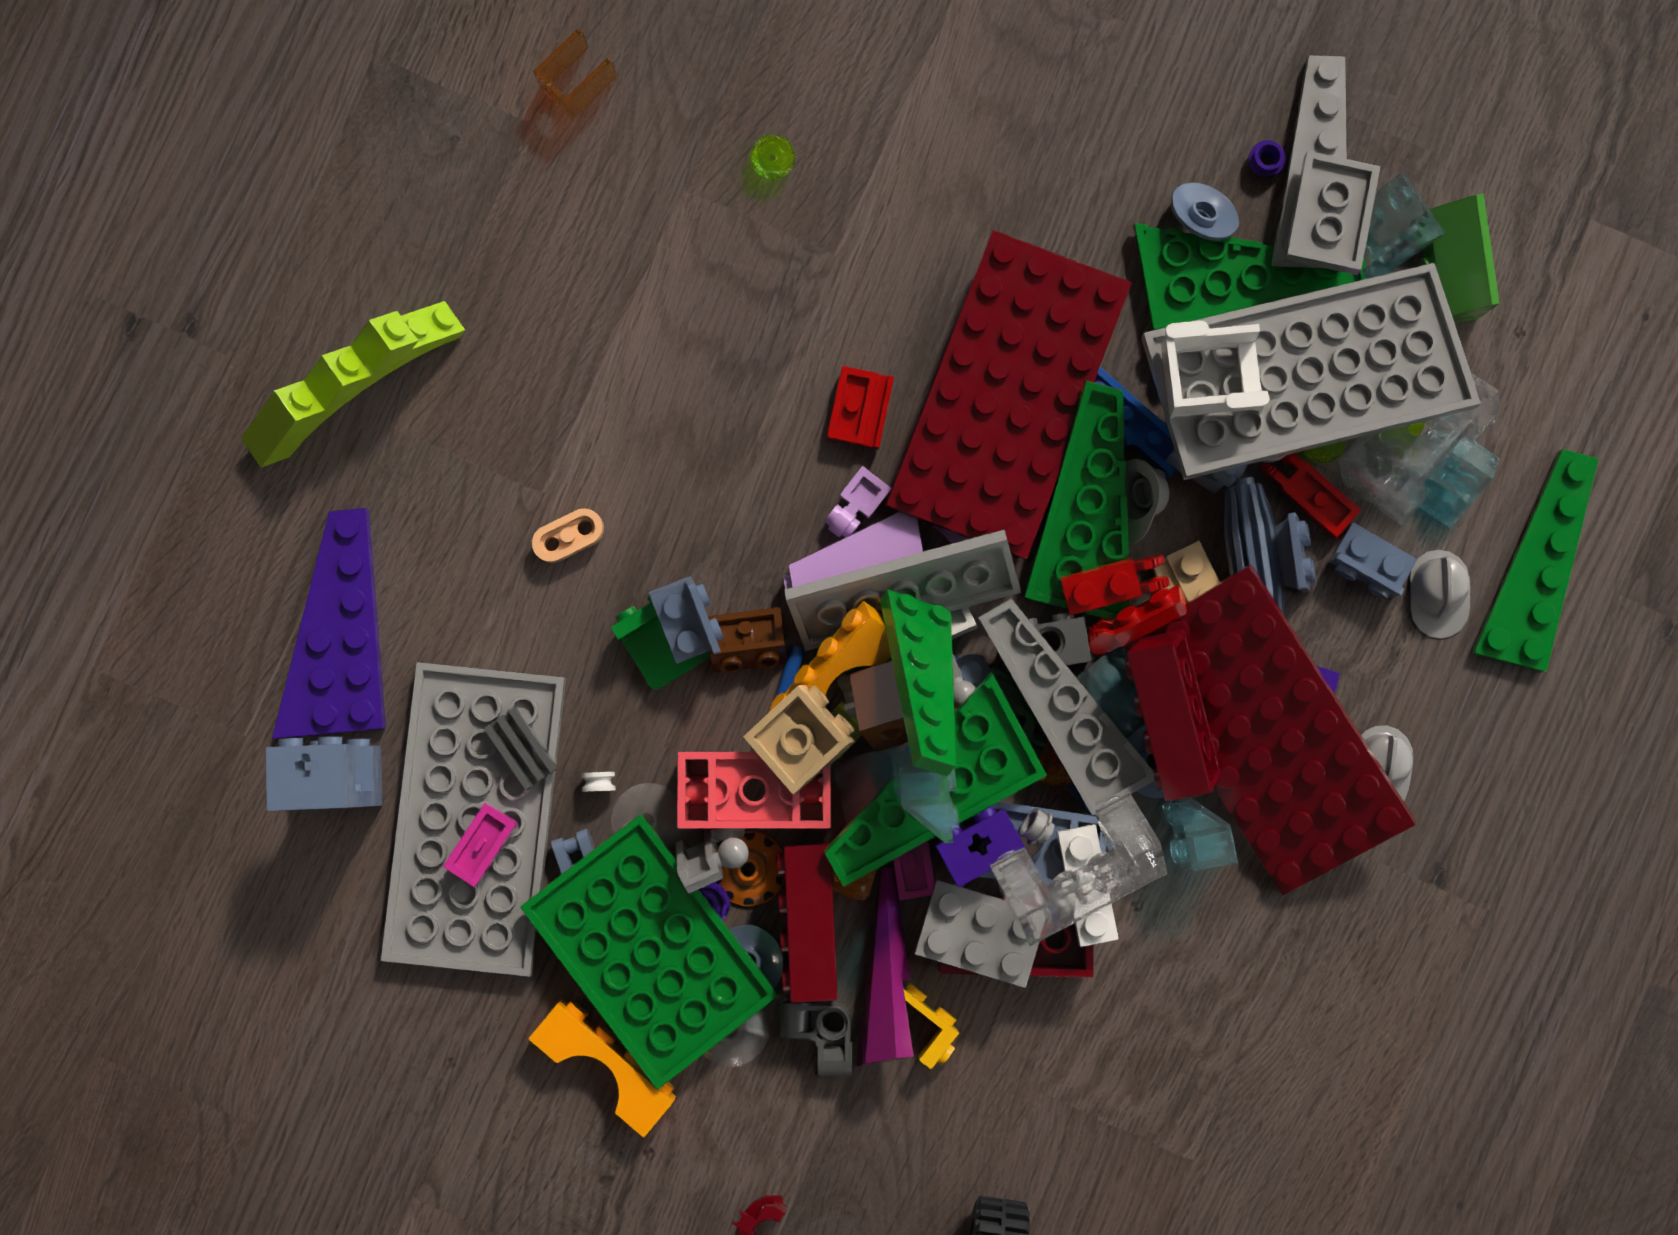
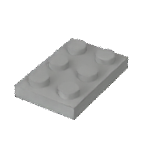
[1284,151,1381,275]
[915,879,1047,988]

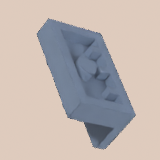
[1328,522,1418,600]
[648,576,724,664]

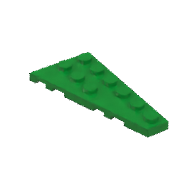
[1133,223,1369,331]

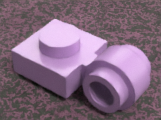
[824,466,892,538]

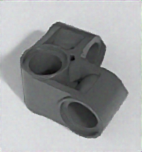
[779,1000,853,1076]

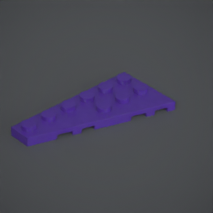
[272,508,386,739]

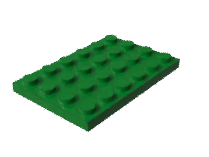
[520,814,779,1090]

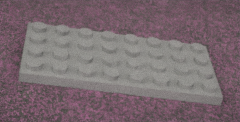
[1141,263,1481,480]
[381,662,566,977]

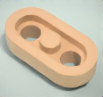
[532,508,604,563]

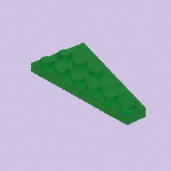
[1023,380,1130,620]
[824,673,1047,887]

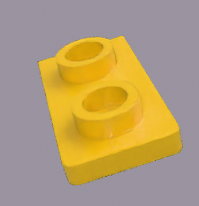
[903,982,959,1069]

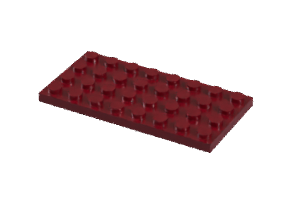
[886,230,1132,560]
[1123,564,1416,896]

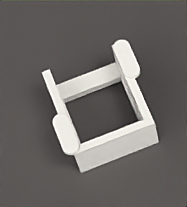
[1161,321,1270,419]

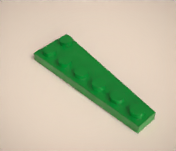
[1471,449,1599,673]
[880,589,956,777]

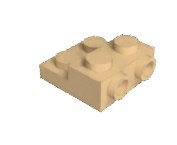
[743,685,855,794]

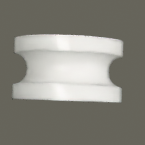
[581,772,616,792]

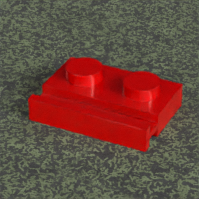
[827,366,894,450]

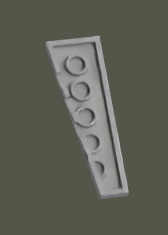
[1272,55,1347,268]
[978,599,1154,816]

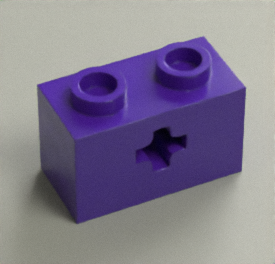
[935,805,1027,888]

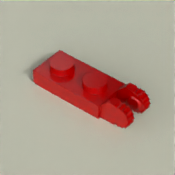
[1259,453,1361,539]
[1059,554,1170,616]
[1088,584,1187,655]

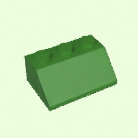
[1415,193,1500,323]

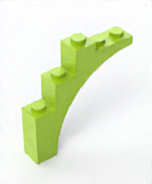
[240,301,465,468]

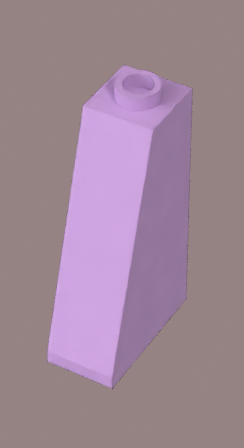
[783,512,923,589]

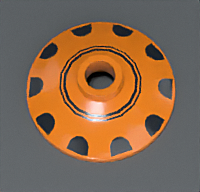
[715,831,785,906]

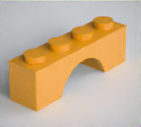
[769,601,891,712]
[528,1000,677,1138]

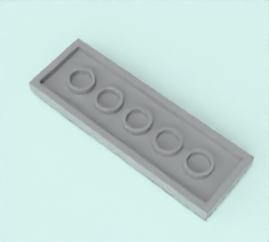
[785,530,1021,651]

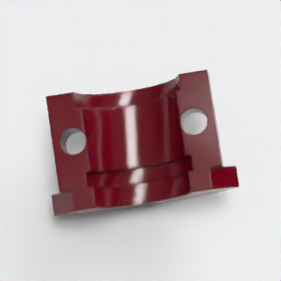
[732,1195,786,1235]

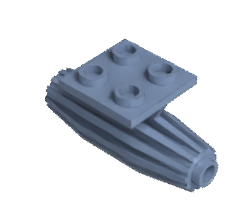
[1224,477,1316,615]

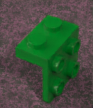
[611,596,711,690]

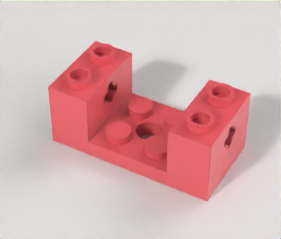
[677,752,831,828]

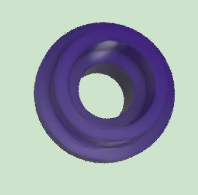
[1248,140,1286,178]

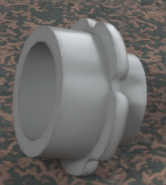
[1020,808,1055,846]

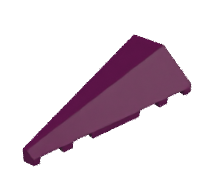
[857,867,914,1067]

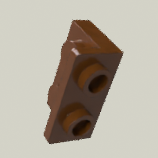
[708,607,787,673]

